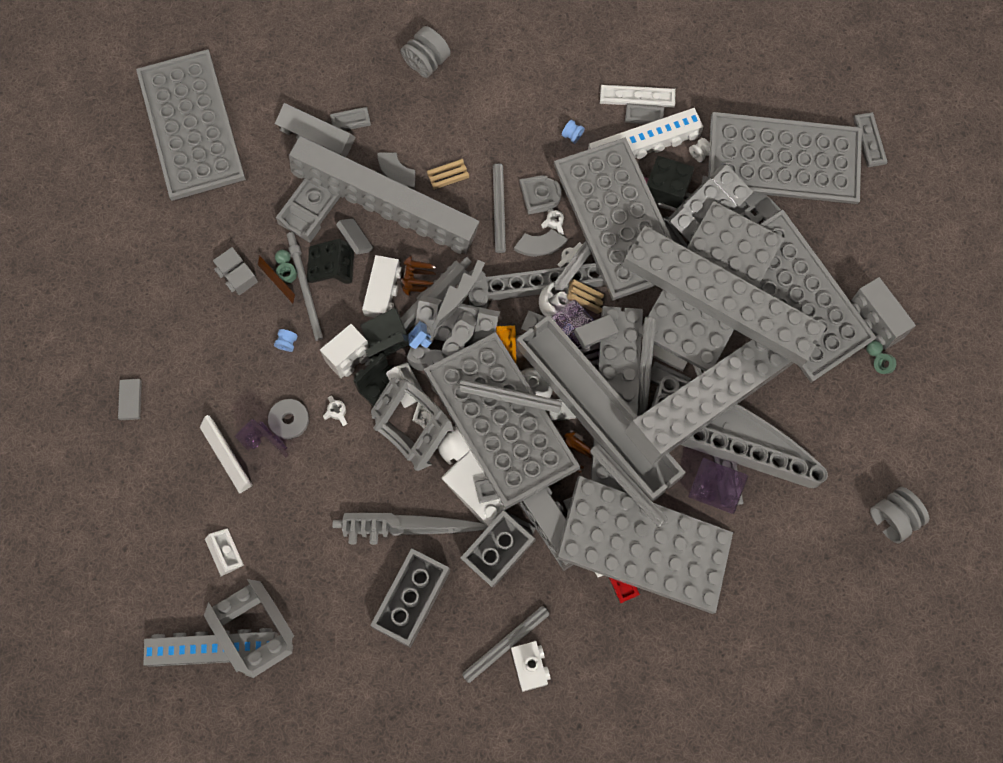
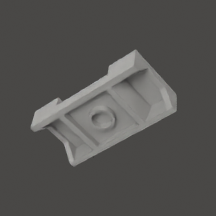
[667,163,753,243]
[276,179,343,243]
[415,295,500,346]

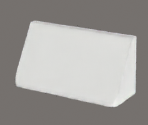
[386,362,423,408]
[205,528,244,576]

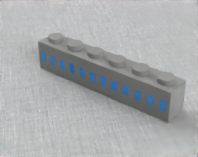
[143,628,278,667]

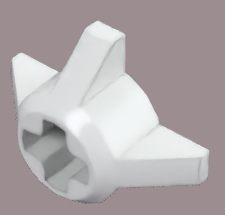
[541,209,564,235]
[557,242,583,267]
[323,395,347,426]

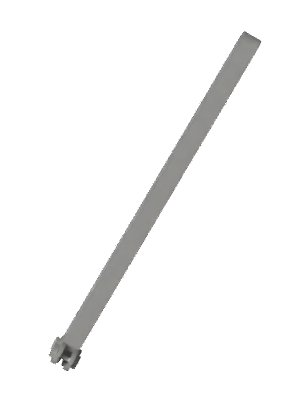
[468,263,606,309]

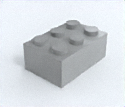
[850,277,916,350]
[461,510,536,588]

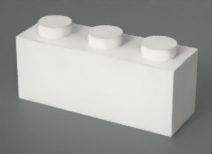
[362,255,402,318]

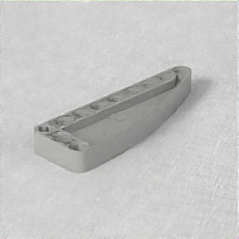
[651,375,828,488]

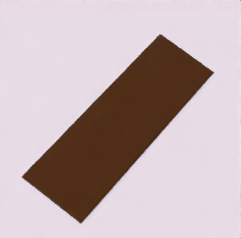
[258,255,295,304]

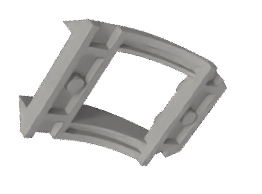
[371,378,454,471]
[204,579,294,678]

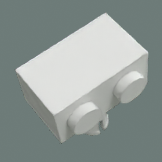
[511,641,551,692]

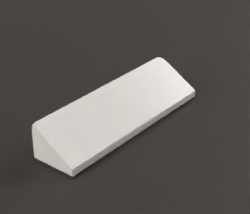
[200,415,252,493]

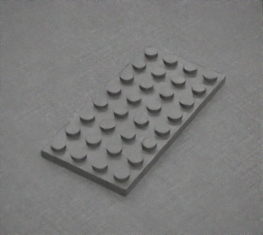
[136,49,246,201]
[708,112,862,204]
[553,137,672,301]
[638,201,784,371]
[757,210,877,383]
[424,332,580,509]
[556,476,733,614]

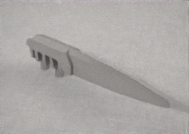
[365,257,472,366]
[333,513,488,545]

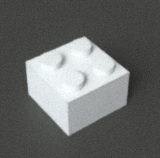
[320,324,369,378]

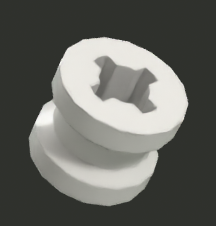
[689,138,710,162]

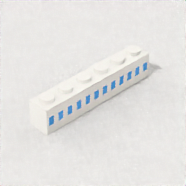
[588,108,703,159]

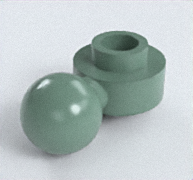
[275,249,297,284]
[866,340,896,374]

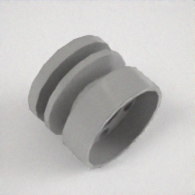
[401,26,451,78]
[870,487,930,543]

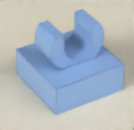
[408,321,432,349]

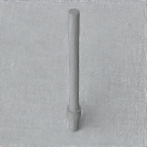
[287,232,323,341]

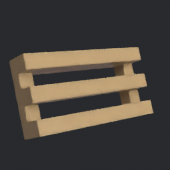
[427,159,469,190]
[567,279,604,314]

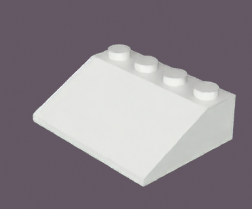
[441,450,506,526]

